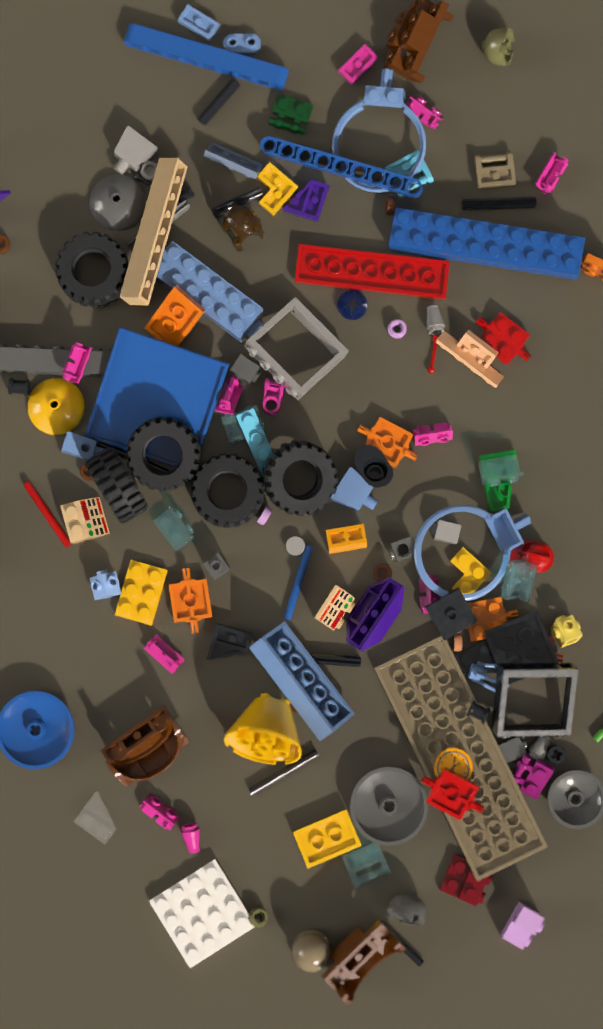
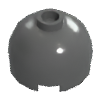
[386,891,426,926]

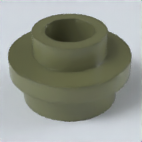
[248,907,268,927]

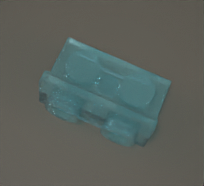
[478,454,524,487]
[153,507,194,552]

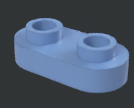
[223,34,261,55]

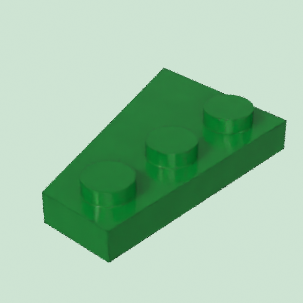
[478,449,517,513]

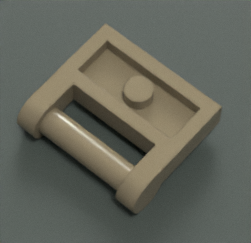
[474,151,516,189]

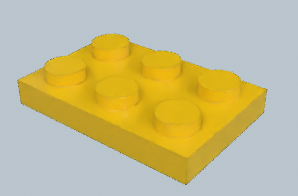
[115,560,168,626]
[293,809,361,868]

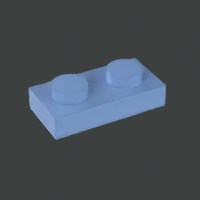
[178,4,220,42]

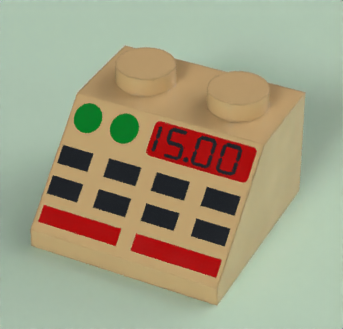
[60,497,110,544]
[314,585,355,631]

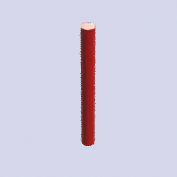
[23,481,72,548]

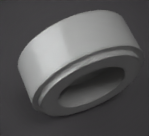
[141,161,157,181]
[286,536,305,556]

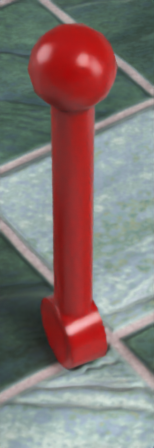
[427,335,439,374]

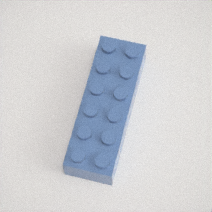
[156,241,264,343]
[249,621,355,741]

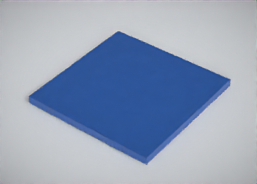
[84,327,229,467]

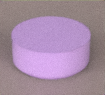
[256,506,272,525]

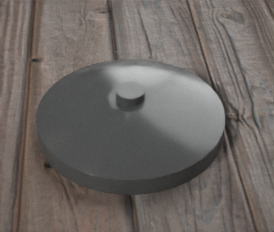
[350,766,428,846]

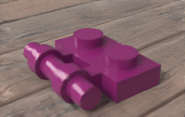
[512,754,555,800]

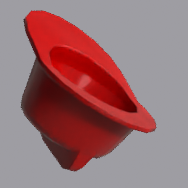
[510,539,554,573]

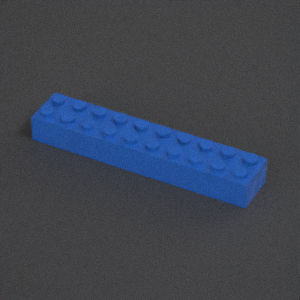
[389,208,585,280]

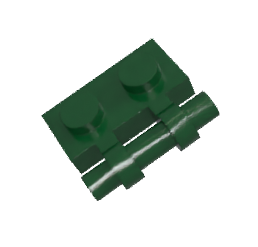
[268,94,313,135]

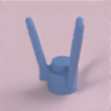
[468,661,509,693]

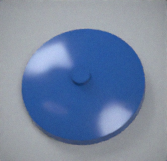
[0,691,75,769]

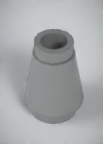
[427,305,445,335]
[527,736,552,762]

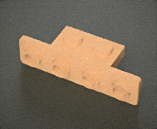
[436,330,504,388]

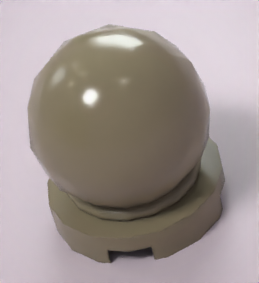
[292,929,331,972]

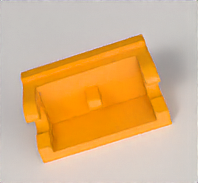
[326,524,367,554]

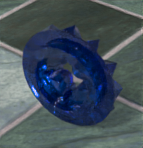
[337,289,368,320]

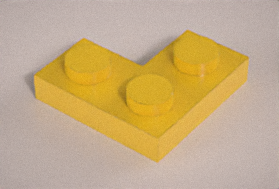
[257,162,298,216]
[450,547,491,594]

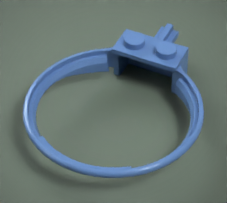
[332,69,426,193]
[414,505,531,601]

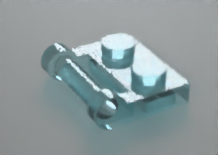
[342,842,391,889]

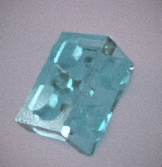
[221,405,266,445]
[501,560,537,602]

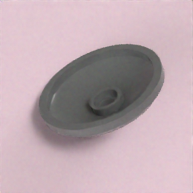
[89,174,146,231]
[547,770,603,829]

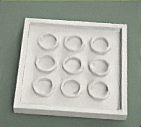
[149,859,254,968]

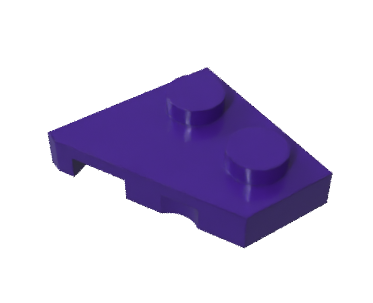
[283,180,330,222]

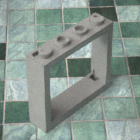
[244,297,349,400]

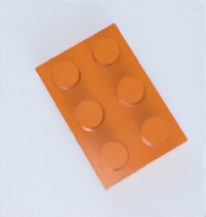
[145,285,206,346]

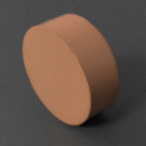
[453,632,462,652]

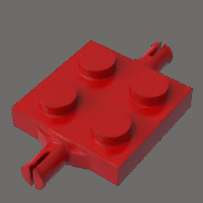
[475,312,532,366]
[421,767,484,821]

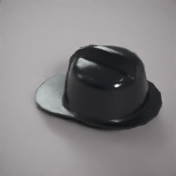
[354,445,393,488]

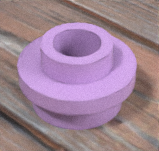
[388,319,407,338]

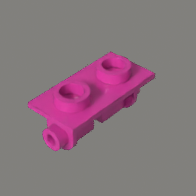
[406,95,444,129]
[535,152,569,195]
[62,342,92,384]
[215,376,244,415]
[413,422,453,446]
[419,574,439,614]
[144,634,185,674]
[139,793,180,830]

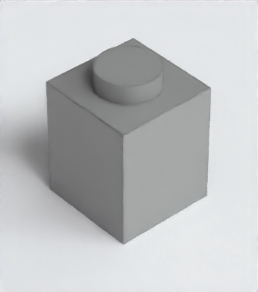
[431,520,461,545]

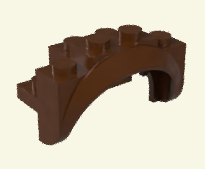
[384,0,454,83]
[100,705,190,787]
[322,920,406,1005]

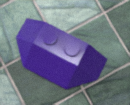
[346,577,404,652]

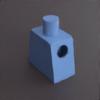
[60,431,104,460]
[330,467,378,511]

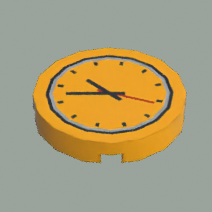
[434,748,473,779]

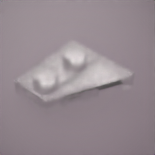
[74,791,117,845]

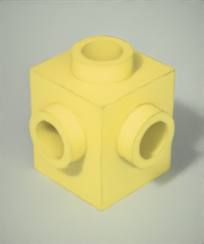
[551,615,582,648]

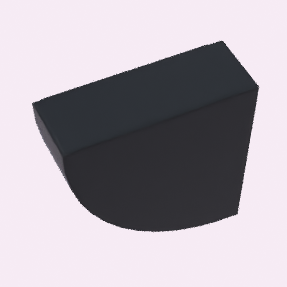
[178,184,195,202]

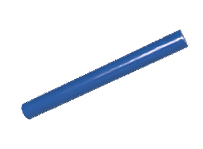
[283,545,313,621]

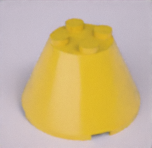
[224,693,302,765]

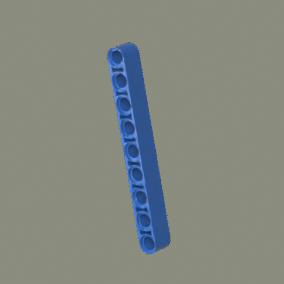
[123,24,289,90]
[260,136,423,198]

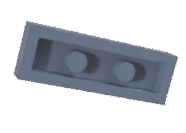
[204,142,263,179]

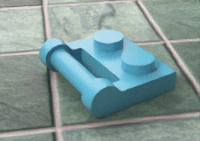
[385,150,434,198]

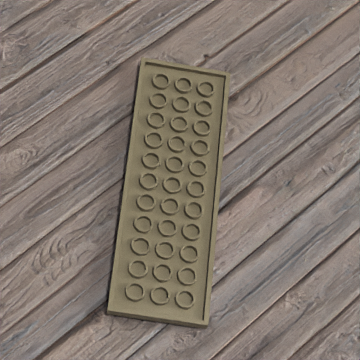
[374,636,548,881]

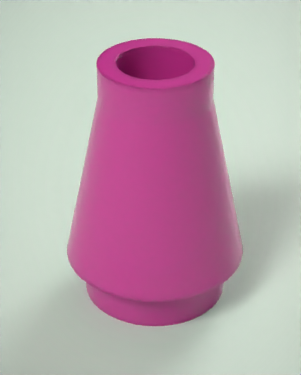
[181,823,200,853]

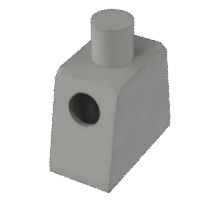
[113,126,158,175]

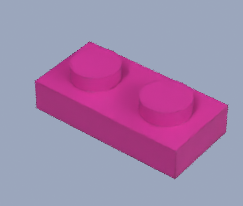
[338,44,378,85]

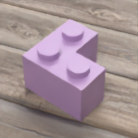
[500,901,545,950]

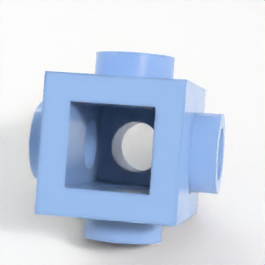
[90,569,121,600]

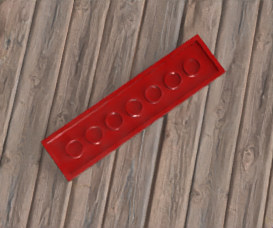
[295,244,450,300]

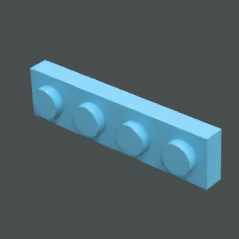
[235,407,284,478]

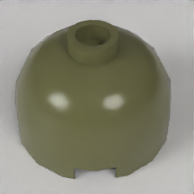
[482,27,514,66]

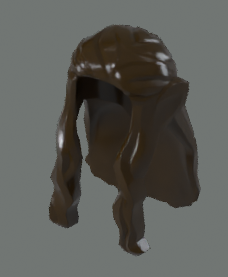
[221,203,264,252]

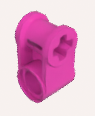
[263,378,284,416]

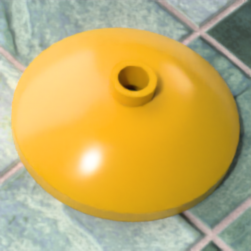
[28,378,85,435]

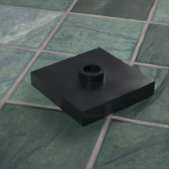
[425,588,478,640]

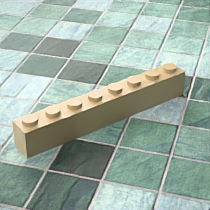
[119,158,188,306]

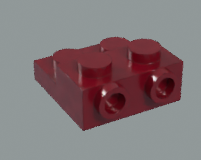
[439,854,493,907]

